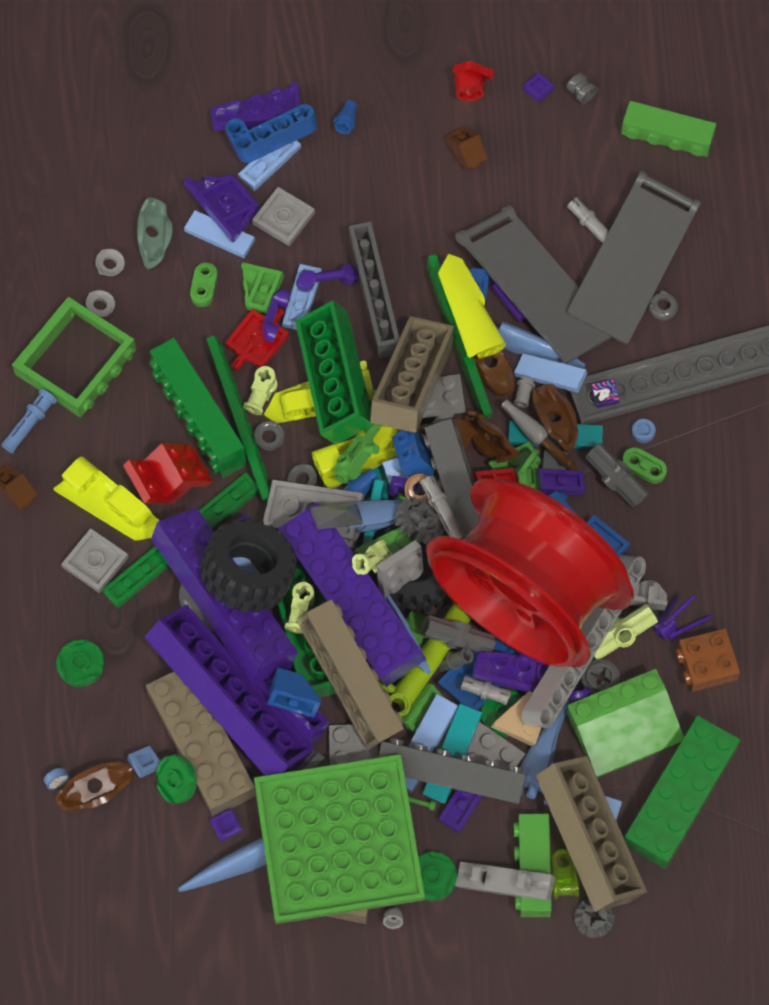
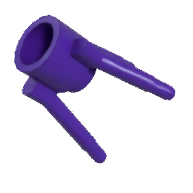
[652,595,712,640]

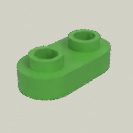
[190,263,218,307]
[622,447,667,484]

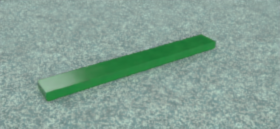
[426,254,492,420]
[206,335,271,504]
[102,472,260,609]

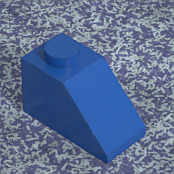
[267,668,321,718]

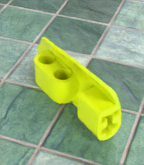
[438,254,506,359]
[264,361,374,423]
[312,426,419,489]
[53,456,160,541]

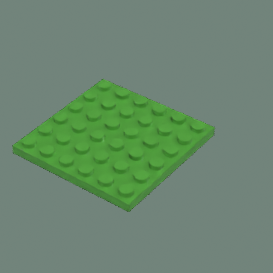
[254,754,425,924]

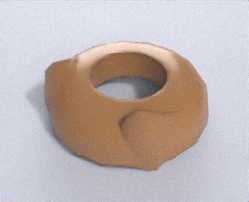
[405,474,429,503]

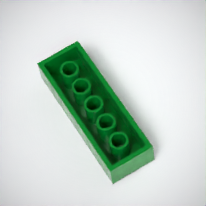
[295,300,374,445]
[149,338,247,479]
[277,556,336,698]
[624,716,740,870]

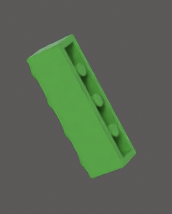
[621,101,716,157]
[514,814,551,917]

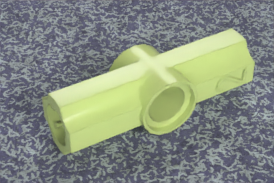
[594,604,658,660]

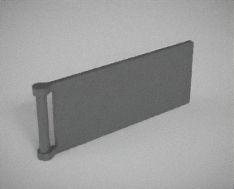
[567,170,701,345]
[455,205,612,364]

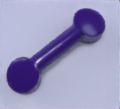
[296,264,358,292]
[262,289,291,343]

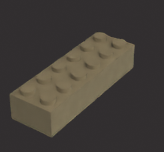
[370,316,454,433]
[297,599,404,750]
[146,672,256,817]
[535,756,647,912]

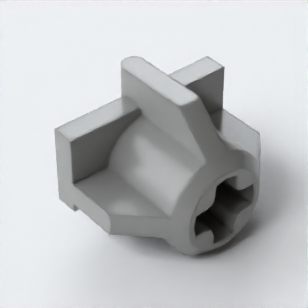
[630,580,667,611]

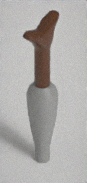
[501,400,577,471]

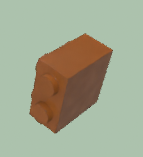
[675,628,740,692]

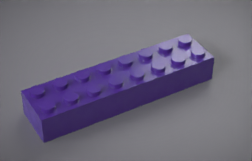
[278,502,427,687]
[151,508,298,684]
[145,605,314,776]

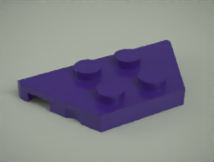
[184,175,258,243]

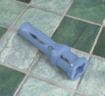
[1,389,57,454]

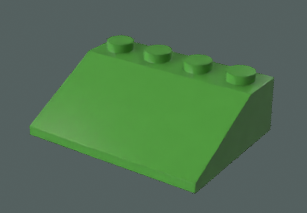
[566,669,684,778]

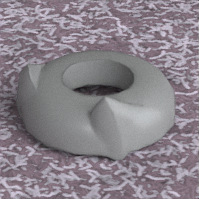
[95,249,125,277]
[86,290,115,318]

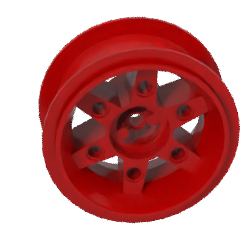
[427,478,634,667]

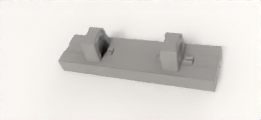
[455,862,555,902]

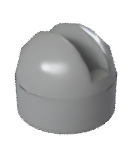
[383,907,403,929]

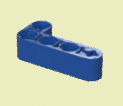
[225,104,318,163]

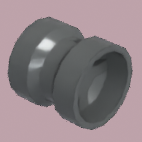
[567,73,598,104]

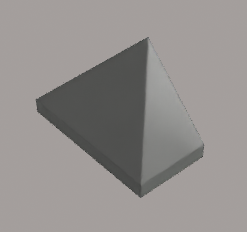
[310,503,363,529]

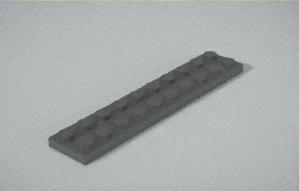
[568,325,769,425]

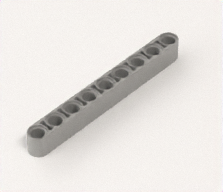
[522,555,646,728]

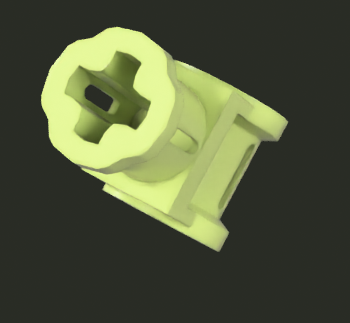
[243,366,278,415]
[352,540,393,575]
[284,582,315,634]

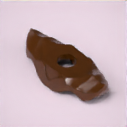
[473,350,516,396]
[532,384,578,453]
[463,409,521,463]
[55,762,134,811]

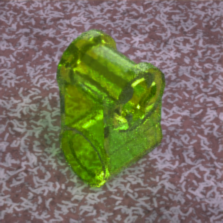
[551,849,579,899]

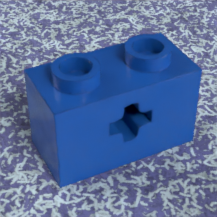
[392,430,436,484]

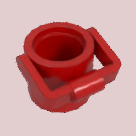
[453,61,494,101]

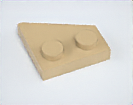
[491,691,541,746]

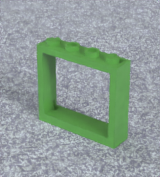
[12,297,136,418]

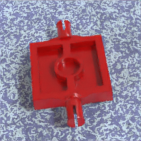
[225,307,290,371]

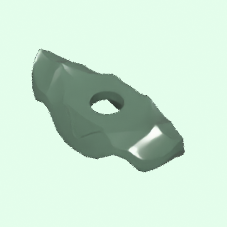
[137,197,172,270]

